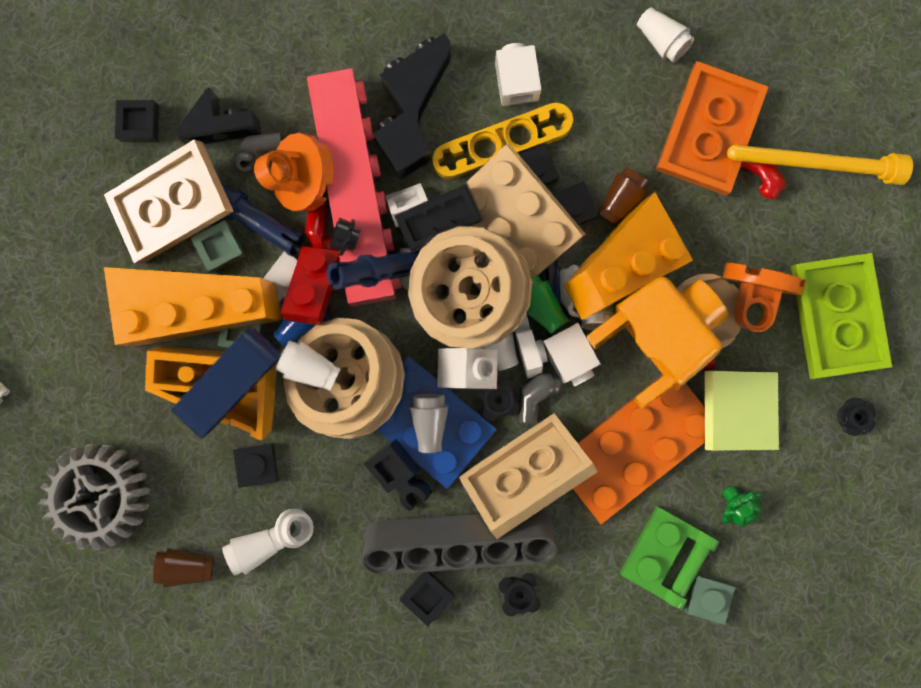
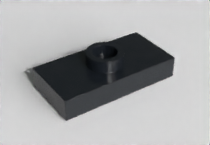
[395,182,483,252]

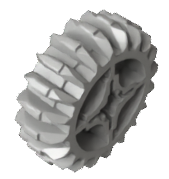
[38,444,151,550]

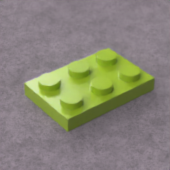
[791,253,892,379]

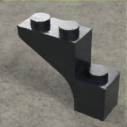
[373,33,451,180]

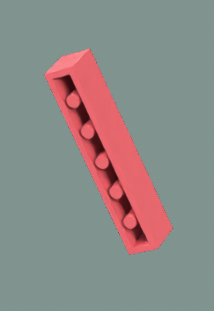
[307,68,402,307]

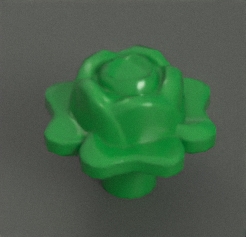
[722,485,763,527]

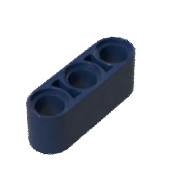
[171,326,282,439]

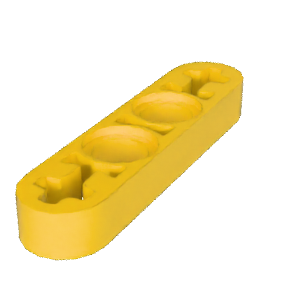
[432,103,573,180]

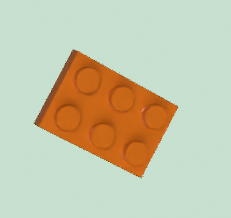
[655,61,768,196]

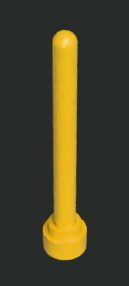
[727,145,913,185]

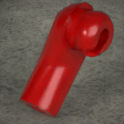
[740,162,786,200]
[305,204,337,251]

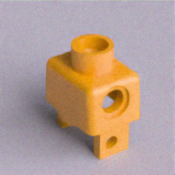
[587,277,729,409]

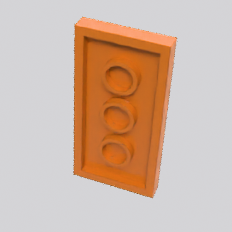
[573,375,705,524]

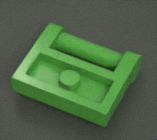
[620,506,720,610]

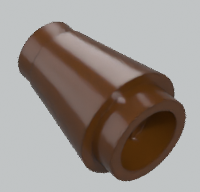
[598,167,651,227]
[153,548,214,588]

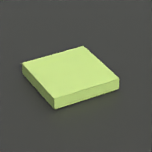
[705,371,779,451]

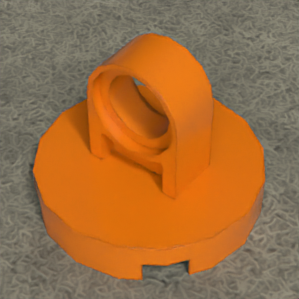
[254,133,334,212]
[722,263,806,332]

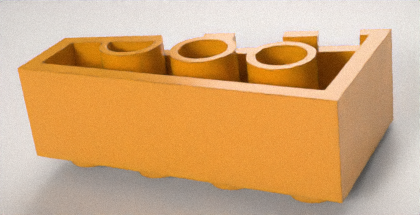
[104,267,281,346]

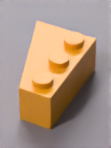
[563,192,693,320]
[145,346,277,441]

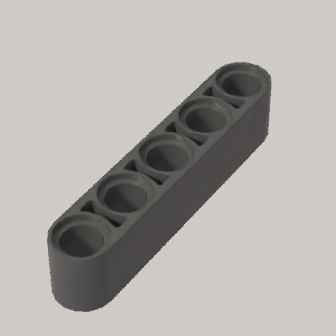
[362,510,557,575]

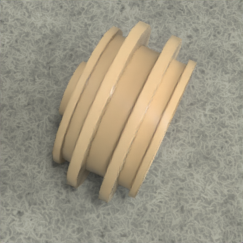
[408,226,532,349]
[283,318,405,439]

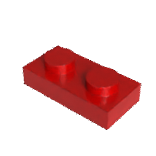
[280,246,340,326]

